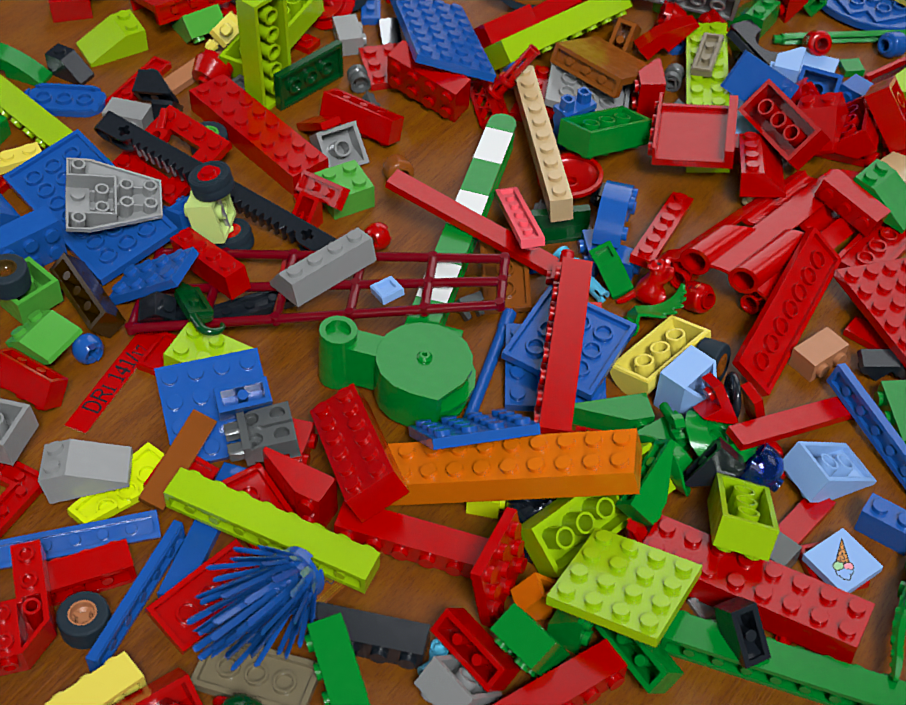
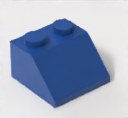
[798,65,844,94]

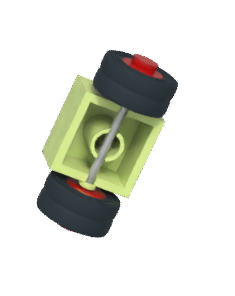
[184,161,254,250]

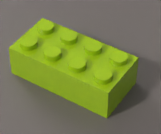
[707,472,780,561]

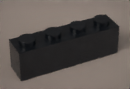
[307,602,430,670]

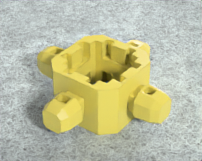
[205,11,239,51]

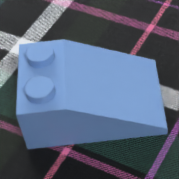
[780,441,877,503]

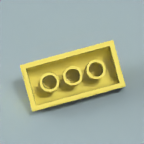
[610,315,711,395]

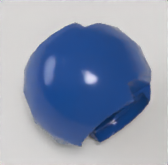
[72,333,104,365]

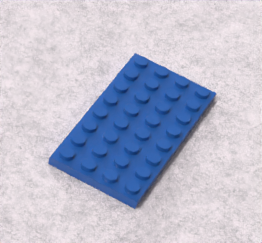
[390,0,496,83]
[3,129,179,286]

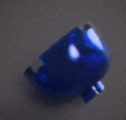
[738,442,784,493]

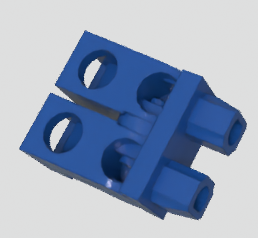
[553,86,597,150]

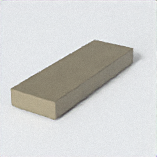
[690,32,724,77]

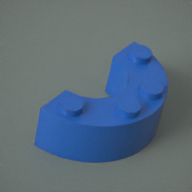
[591,180,638,248]

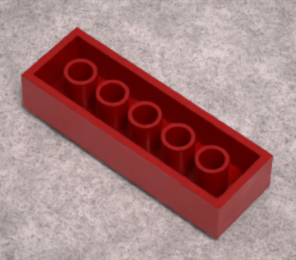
[310,383,410,523]

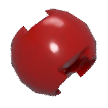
[364,222,392,251]

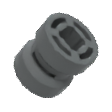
[664,63,686,92]
[347,64,371,93]

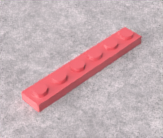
[495,187,545,250]

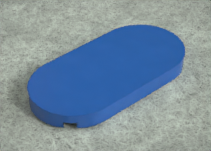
[24,83,106,118]

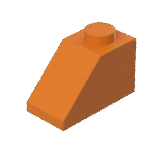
[510,572,557,621]

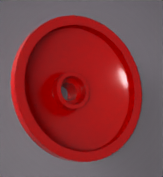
[537,153,603,199]

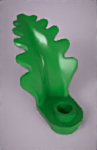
[623,283,687,337]

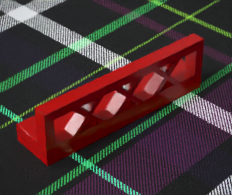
[464,75,510,130]

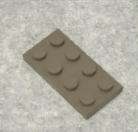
[191,640,319,705]

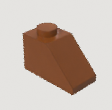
[609,18,642,54]

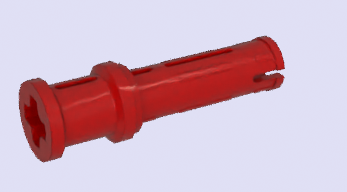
[487,44,540,101]

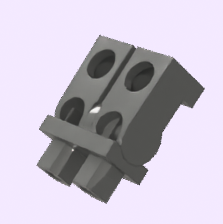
[223,401,301,466]

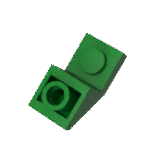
[589,240,634,300]

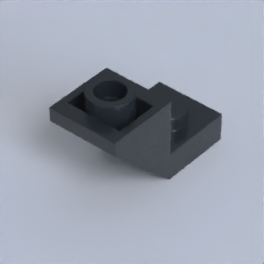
[857,349,906,381]

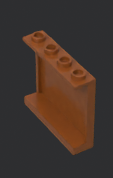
[550,36,648,98]

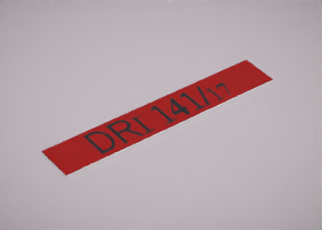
[64,331,162,434]

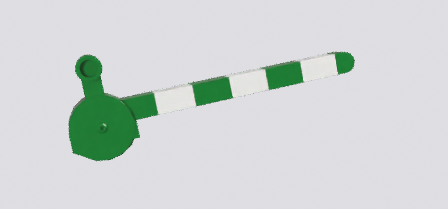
[318,113,516,427]

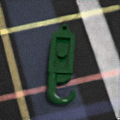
[174,282,226,336]

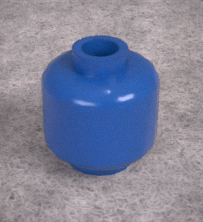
[877,31,906,58]

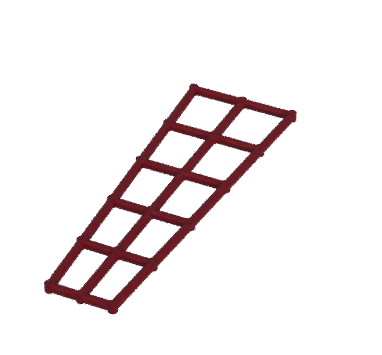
[124,247,510,335]

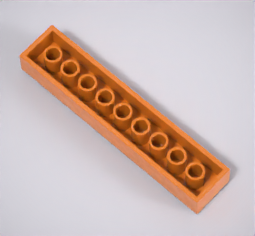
[388,428,642,506]

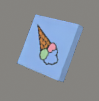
[802,528,884,593]

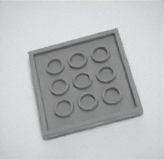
[544,63,631,111]

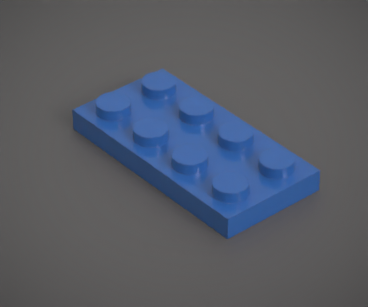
[109,247,199,305]

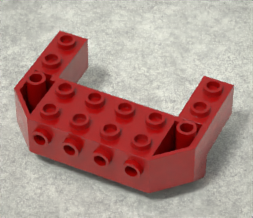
[0,539,57,676]

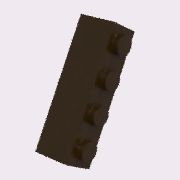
[49,253,126,338]

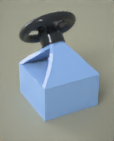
[653,345,741,419]

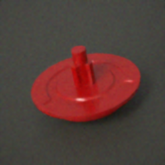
[312,0,355,30]

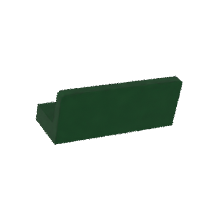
[530,204,591,244]

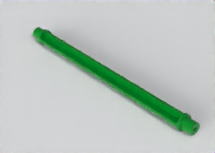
[772,29,906,45]

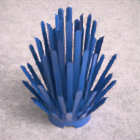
[186,545,325,671]

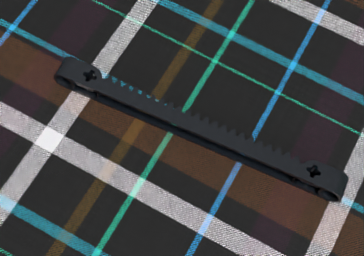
[94,111,337,251]

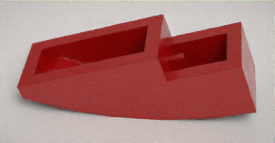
[634,15,700,60]

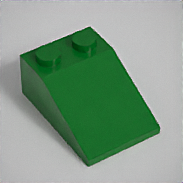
[853,159,906,234]

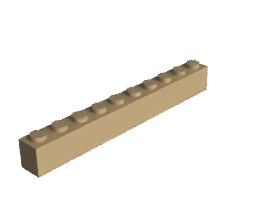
[513,65,573,222]

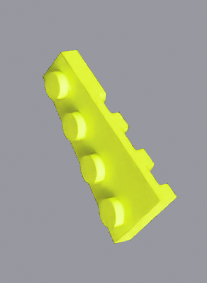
[67,442,165,524]

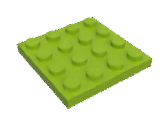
[546,527,703,648]

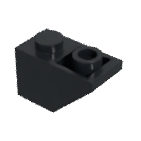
[137,291,187,323]

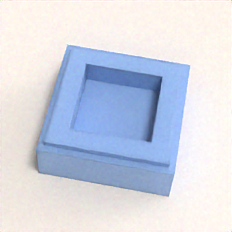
[370,276,405,305]

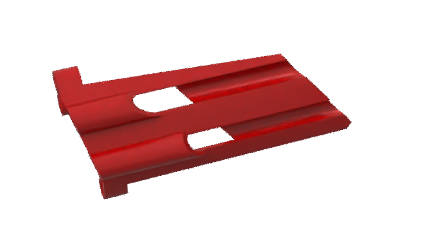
[657,169,860,314]

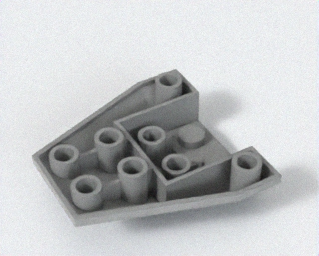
[65,157,163,233]

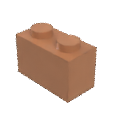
[788,327,849,382]

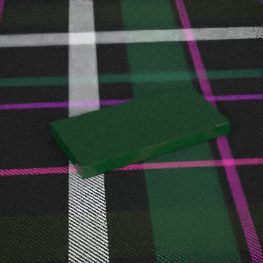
[273,39,344,111]

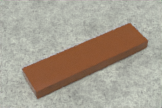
[138,409,217,513]

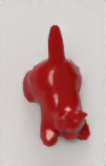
[616,256,674,305]

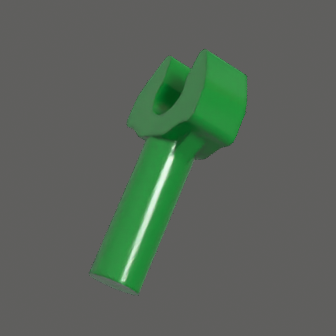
[659,402,686,440]

